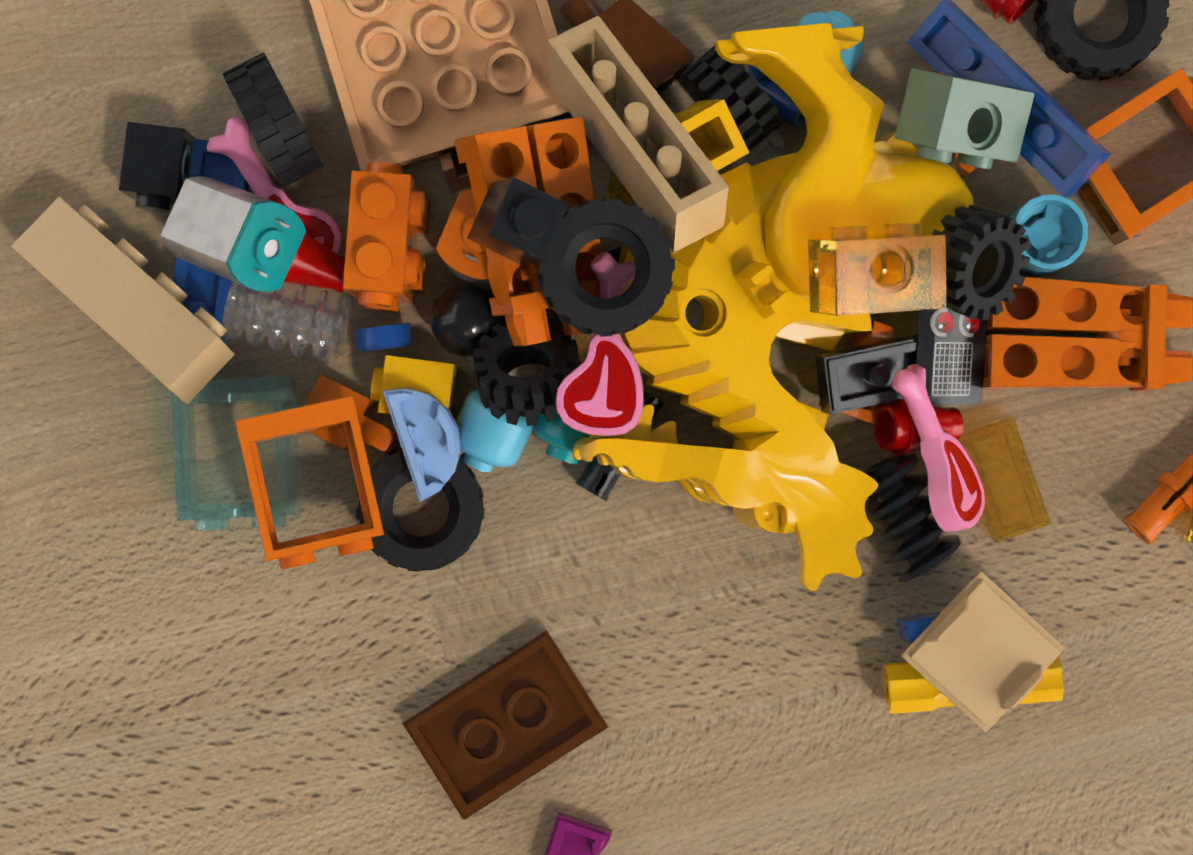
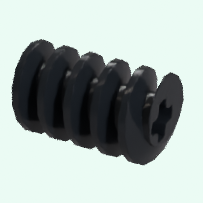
[862,454,961,583]

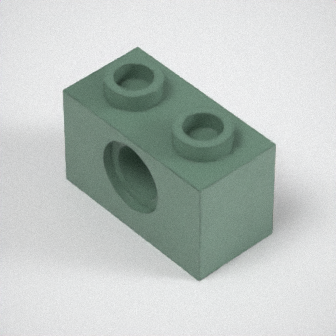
[895,68,1035,169]

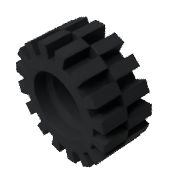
[680,45,783,152]
[921,205,1030,320]
[473,318,580,426]

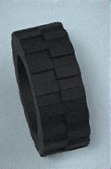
[1034,0,1170,81]
[223,52,324,188]
[537,198,675,337]
[356,448,485,572]

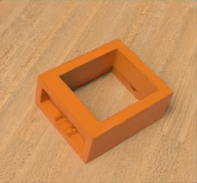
[1078,68,1193,246]
[235,396,384,570]

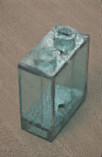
[171,376,302,531]

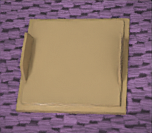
[901,570,1066,733]

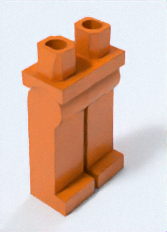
[454,116,602,346]
[982,277,1193,392]

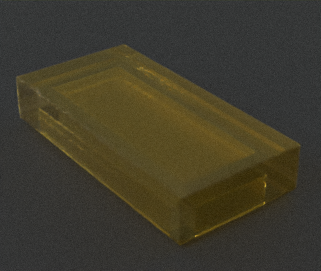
[958,416,1051,543]

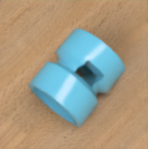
[1008,195,1088,277]

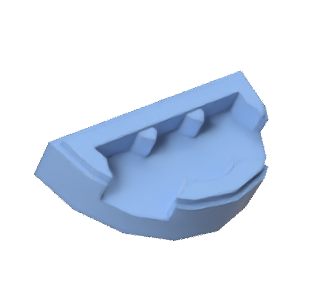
[383,387,461,502]

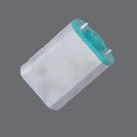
[160,176,306,292]

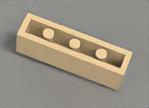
[548,16,729,253]
[11,197,235,405]

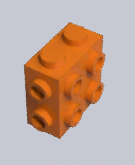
[343,162,430,312]

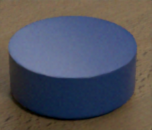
[353,323,412,352]

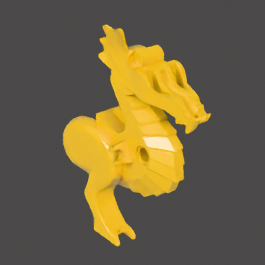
[572,23,973,591]

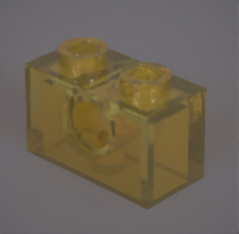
[808,223,946,316]

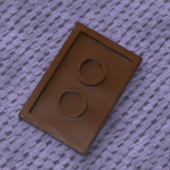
[402,630,608,820]

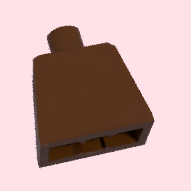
[560,0,695,95]

